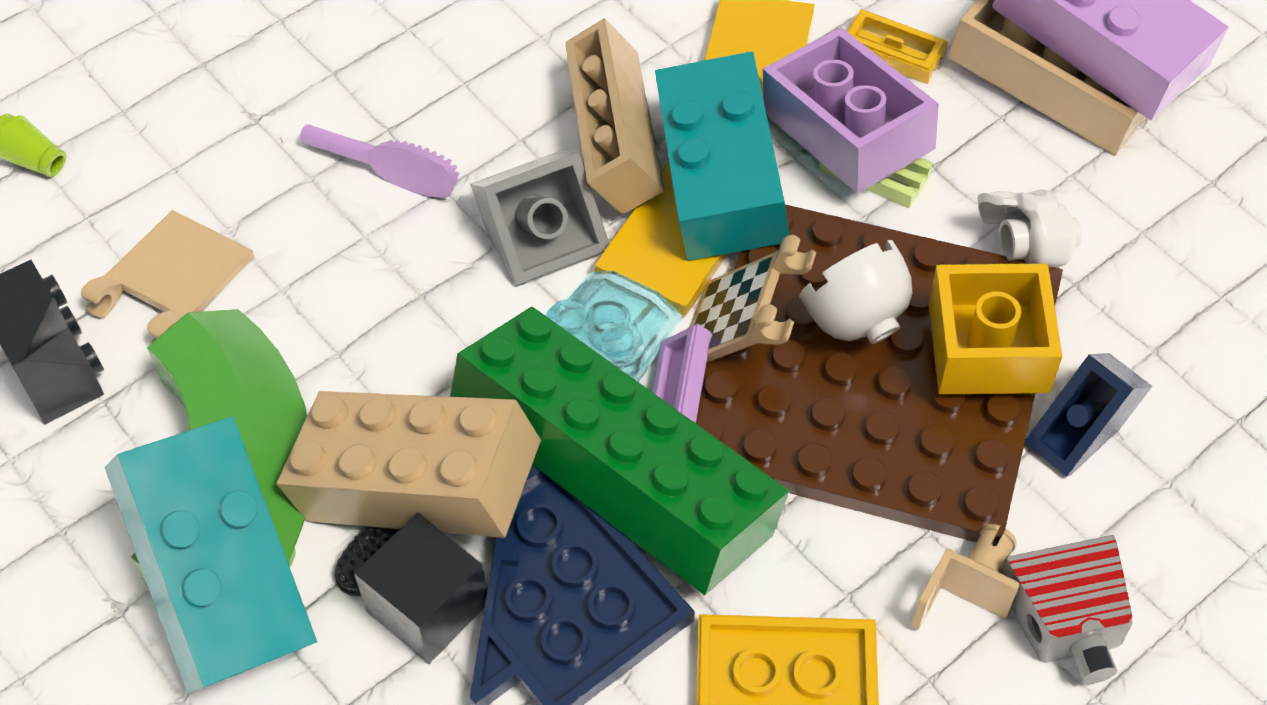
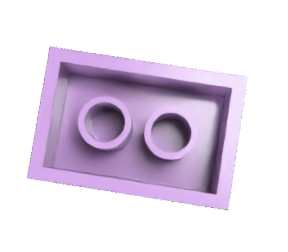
[762,27,939,194]

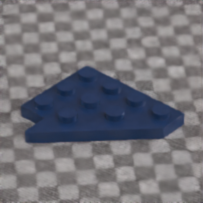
[470,465,695,705]

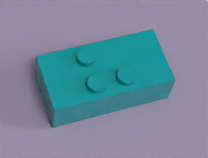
[655,51,789,261]
[104,416,318,693]

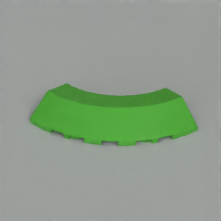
[131,309,308,589]

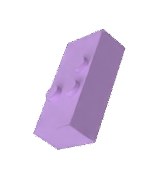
[992,0,1229,121]

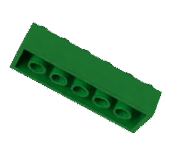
[450,306,789,595]

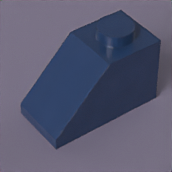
[1025,353,1153,477]

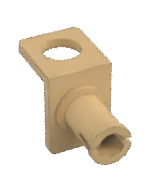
[911,524,1020,630]

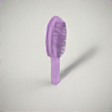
[300,124,460,198]

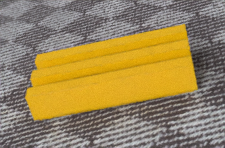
[847,9,948,84]

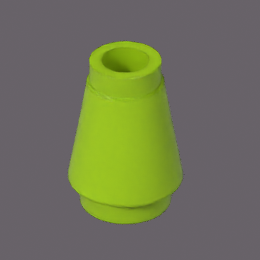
[0,113,67,177]

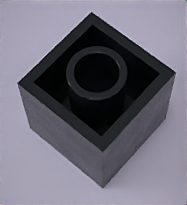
[354,512,487,664]

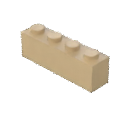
[565,18,665,215]

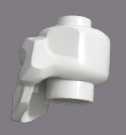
[977,189,1082,268]

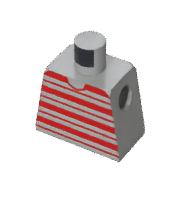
[1001,535,1133,684]

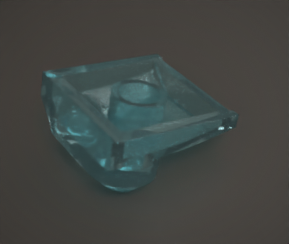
[545,271,681,382]

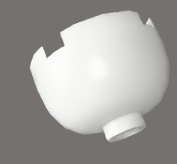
[799,240,913,344]

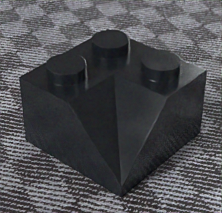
[0,259,105,425]

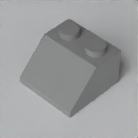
[470,149,610,285]

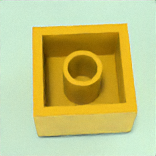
[928,264,1063,394]

